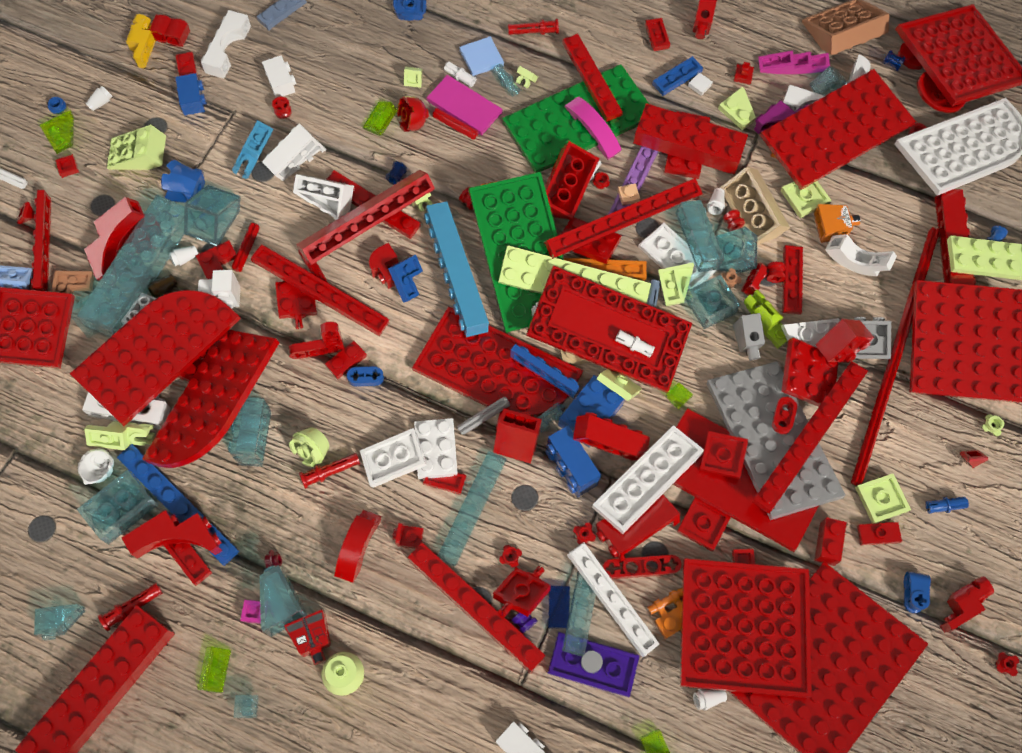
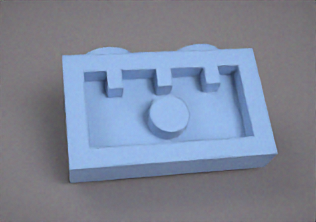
[0,266,34,290]

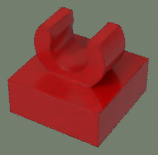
[734,62,754,84]

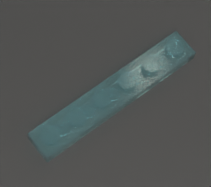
[438,451,507,567]

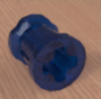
[882,50,906,72]
[386,161,407,185]

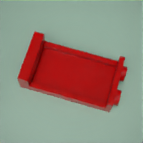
[596,494,680,562]

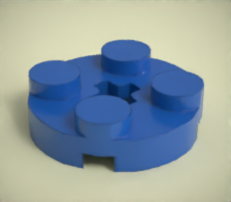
[393,0,427,21]

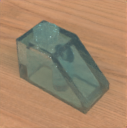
[34,604,85,640]

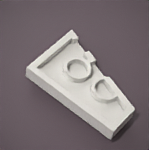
[781,318,840,347]

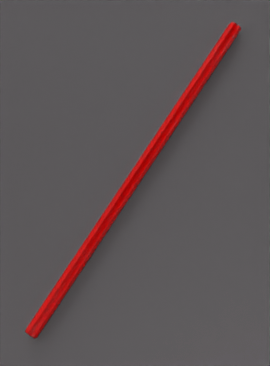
[851,227,940,486]

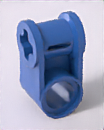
[903,571,931,613]

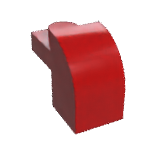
[369,242,398,289]

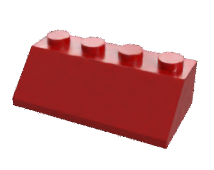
[545,141,600,220]

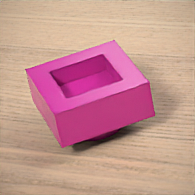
[240,600,267,624]

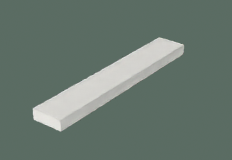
[567,542,659,657]

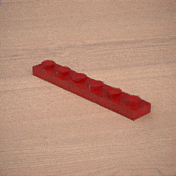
[562,34,622,122]
[326,170,421,239]
[31,190,51,292]

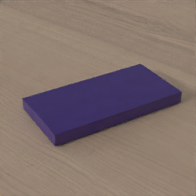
[547,632,640,698]

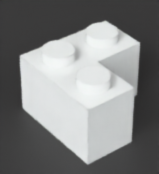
[198,270,241,309]

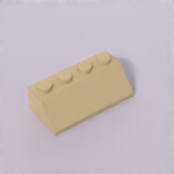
[720,166,790,246]

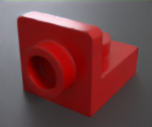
[393,523,424,549]

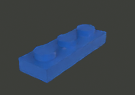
[652,56,703,96]

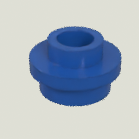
[48,97,66,114]

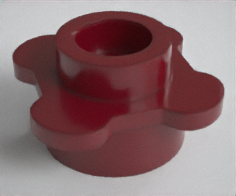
[264,550,282,572]

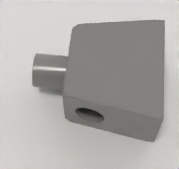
[733,313,765,361]

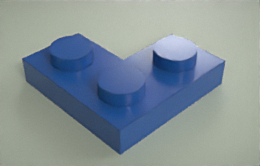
[388,255,423,303]

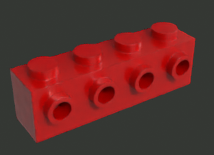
[573,412,650,461]

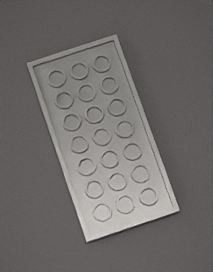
[707,362,845,520]

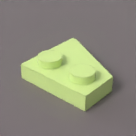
[718,87,756,131]

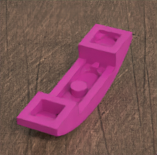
[565,96,622,160]

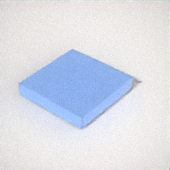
[460,36,504,76]

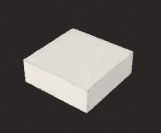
[688,72,713,96]

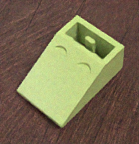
[107,125,166,170]

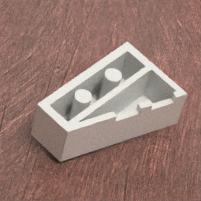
[262,123,327,181]
[293,174,354,220]

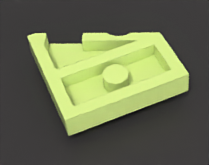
[658,262,694,306]

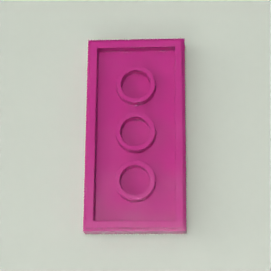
[427,75,502,136]

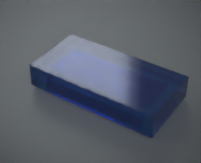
[548,586,570,629]

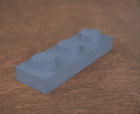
[257,0,307,31]

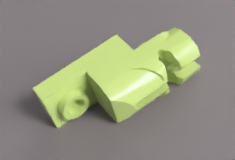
[84,421,155,450]

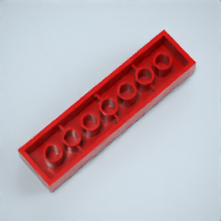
[15,605,175,753]

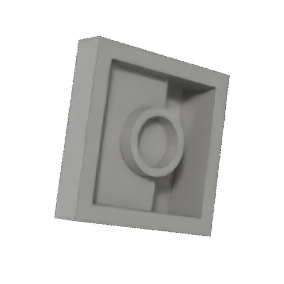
[854,317,891,359]

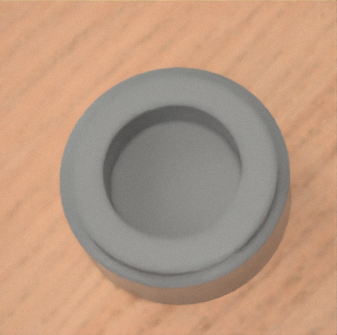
[581,651,603,673]

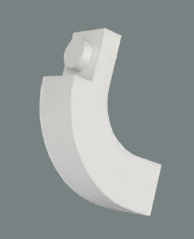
[825,234,897,276]

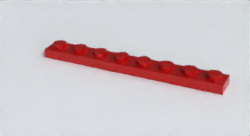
[251,244,390,337]

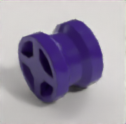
[512,613,538,634]

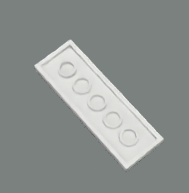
[592,425,704,534]

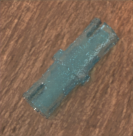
[493,64,520,96]

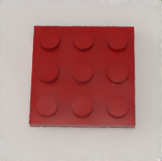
[781,338,838,407]

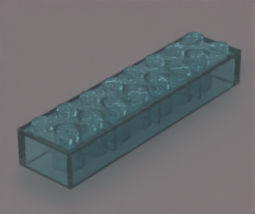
[77,195,194,337]

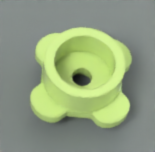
[982,414,1005,436]

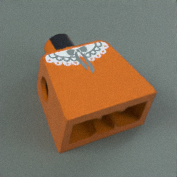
[813,204,860,243]

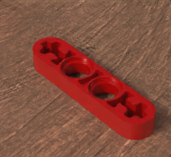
[602,555,682,579]

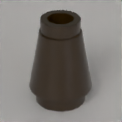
[147,274,177,298]

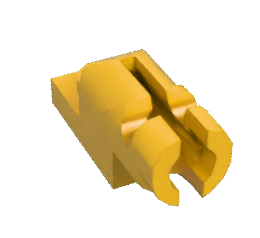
[126,14,156,69]

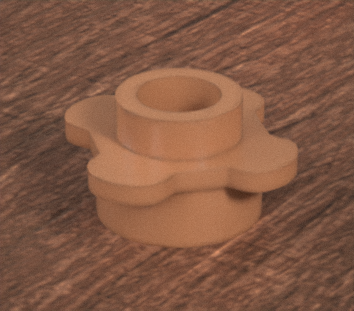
[720,268,742,289]

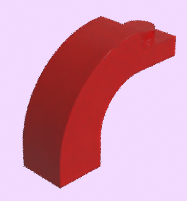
[334,510,382,583]

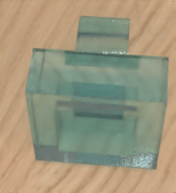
[233,695,259,718]

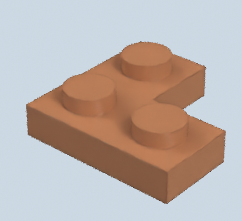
[51,271,95,294]

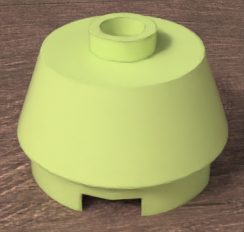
[289,427,329,467]
[322,652,364,696]

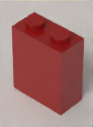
[493,408,542,464]

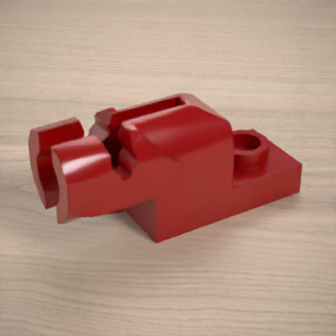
[940,576,994,633]

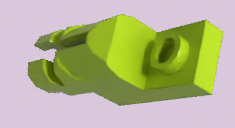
[743,290,788,349]

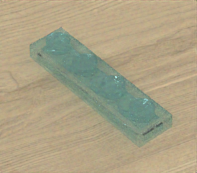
[562,571,596,657]

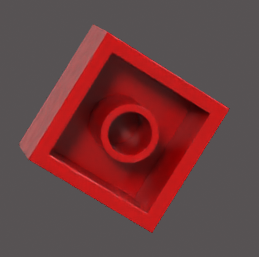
[815,319,874,363]

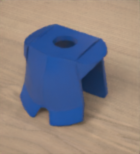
[161,160,205,206]

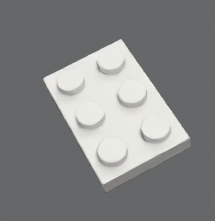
[414,418,458,479]
[360,428,427,488]

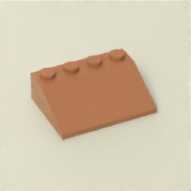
[802,0,889,55]

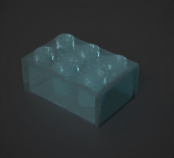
[228,397,272,467]
[77,469,158,545]

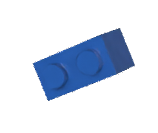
[175,73,207,116]

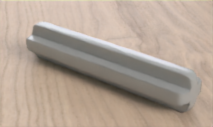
[458,397,510,434]

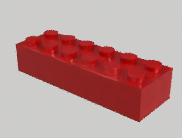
[633,103,748,175]

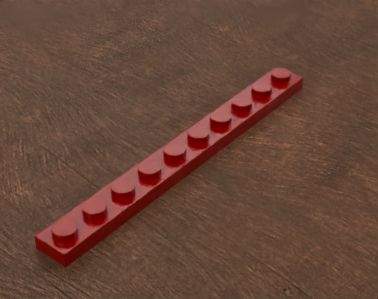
[544,178,703,259]
[752,361,868,514]

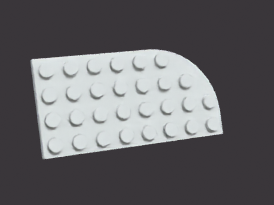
[894,98,1022,196]

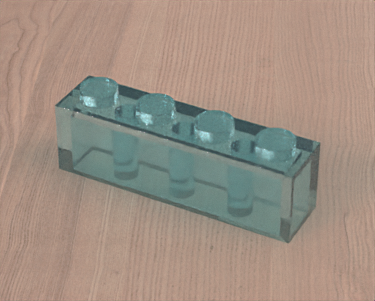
[676,200,724,272]

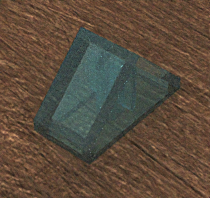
[810,66,848,95]

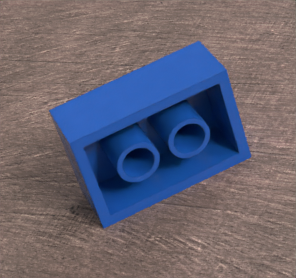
[558,375,625,448]
[545,425,601,498]

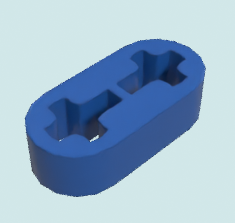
[347,367,384,387]

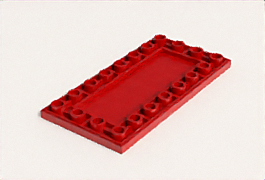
[526,265,693,393]
[673,408,819,552]

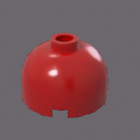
[397,96,429,132]

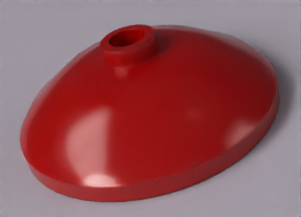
[917,72,966,113]

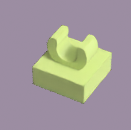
[516,66,538,88]
[404,67,422,88]
[411,192,432,212]

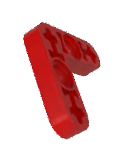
[288,321,344,359]

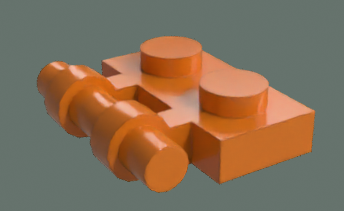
[647,588,683,639]

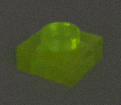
[665,382,693,410]

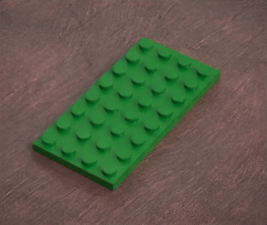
[502,64,649,173]
[469,172,564,333]

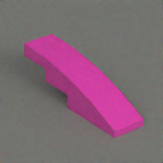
[759,51,830,74]

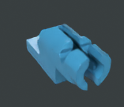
[232,120,273,179]

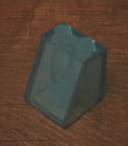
[184,185,241,246]
[259,565,308,637]

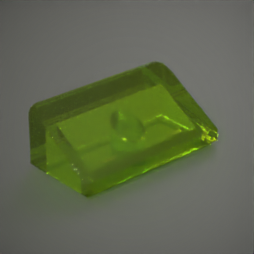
[362,101,397,136]
[198,646,231,693]

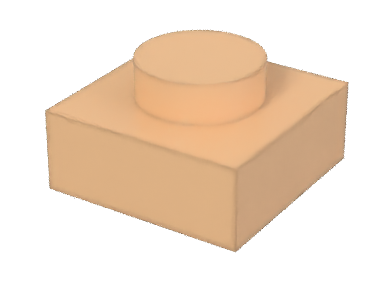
[618,184,640,206]

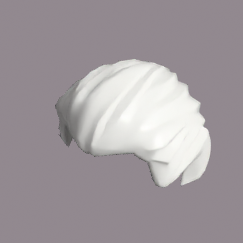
[78,448,114,484]

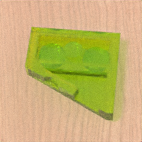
[40,110,74,154]

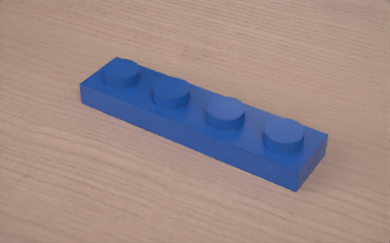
[511,344,579,398]

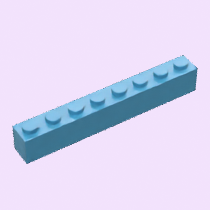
[424,201,489,337]

